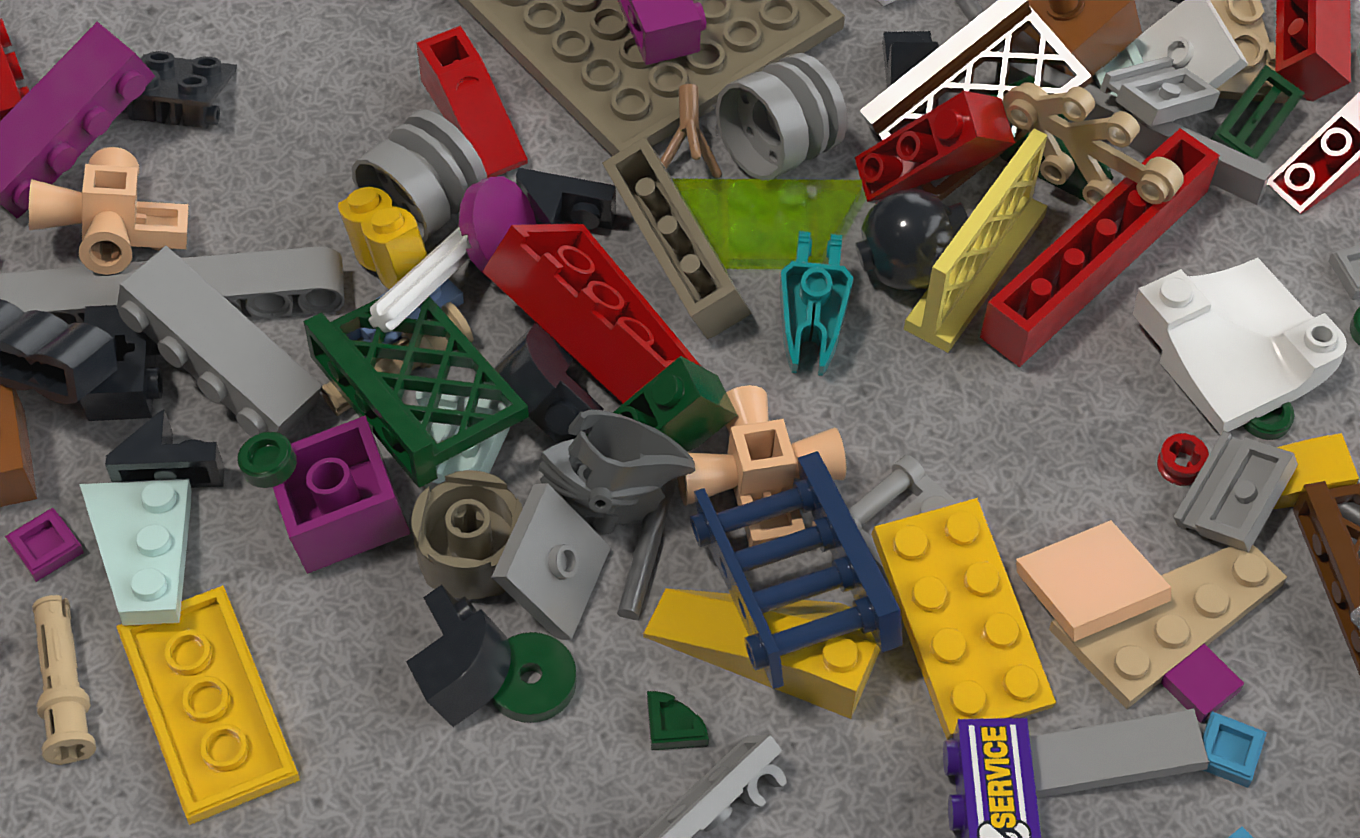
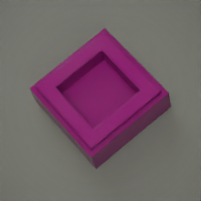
[5,507,84,582]
[1161,644,1245,723]

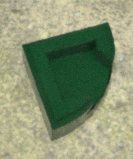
[647,691,709,750]

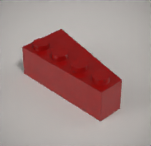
[482,224,701,404]

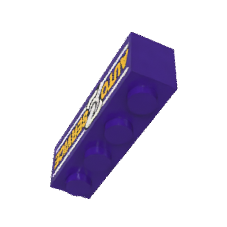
[943,718,1041,838]

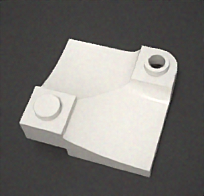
[1133,258,1347,435]

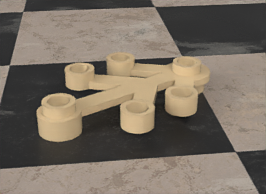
[1003,83,1184,207]

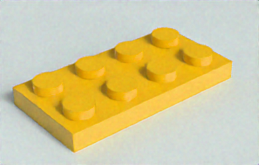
[871,498,1056,739]

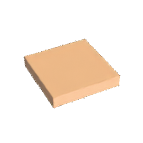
[1016,520,1171,642]

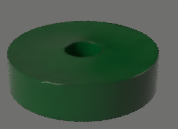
[491,632,576,723]

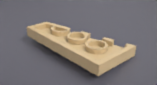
[1049,545,1287,709]

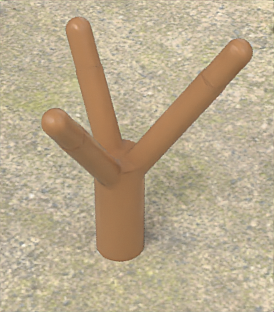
[660,84,722,178]

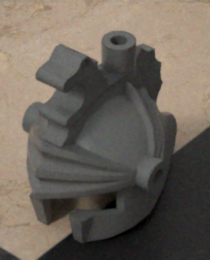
[539,410,695,534]

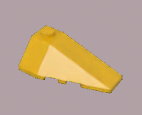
[643,588,880,719]

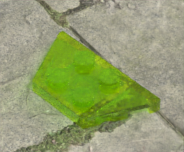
[672,178,862,269]

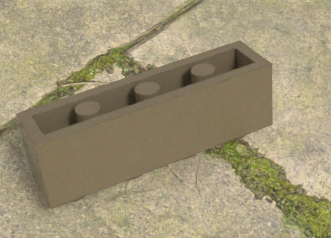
[602,136,752,339]

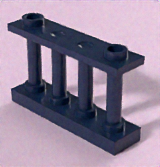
[690,451,903,689]

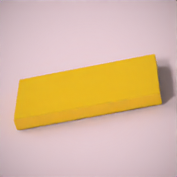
[116,585,300,825]

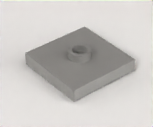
[492,483,611,640]

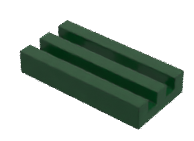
[1210,65,1305,160]

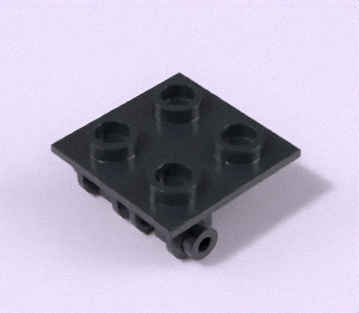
[121,51,237,129]

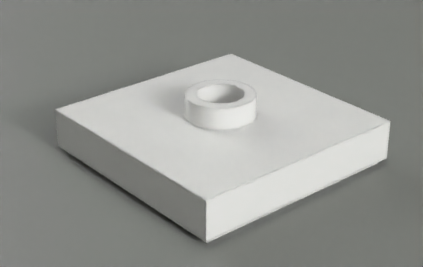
[1134,0,1248,122]

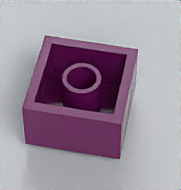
[273,416,411,574]

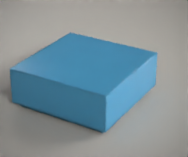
[1202,711,1267,788]

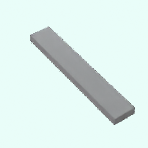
[994,50,1273,205]

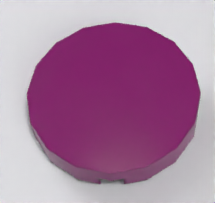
[459,176,536,274]

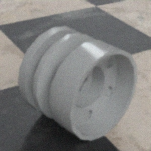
[716,53,848,180]
[351,109,487,243]

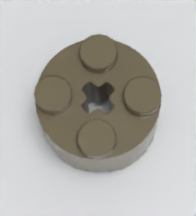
[411,470,523,600]

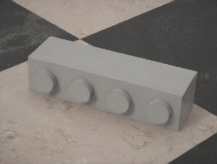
[117,246,323,437]

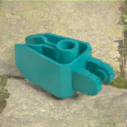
[779,231,854,376]

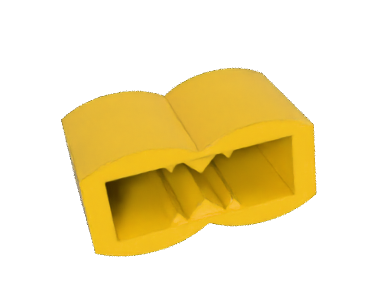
[338,187,427,289]

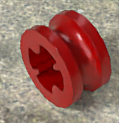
[1157,433,1209,486]

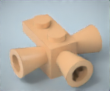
[29,147,189,275]
[677,385,846,547]

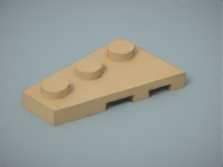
[1210,0,1289,103]

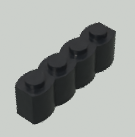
[0,299,118,404]

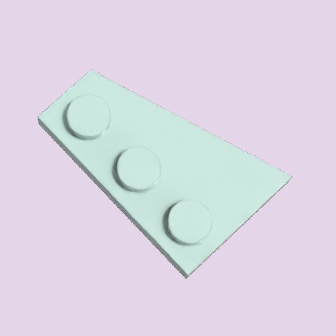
[80,479,192,626]

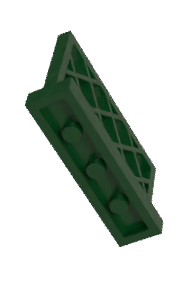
[303,296,529,488]

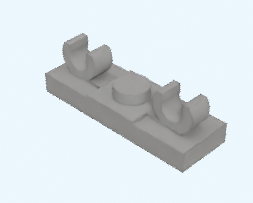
[638,735,787,838]

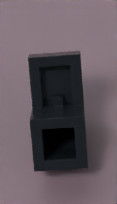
[494,323,604,444]
[406,584,511,727]

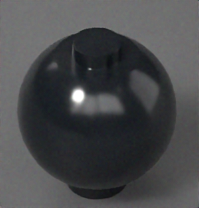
[855,189,968,291]

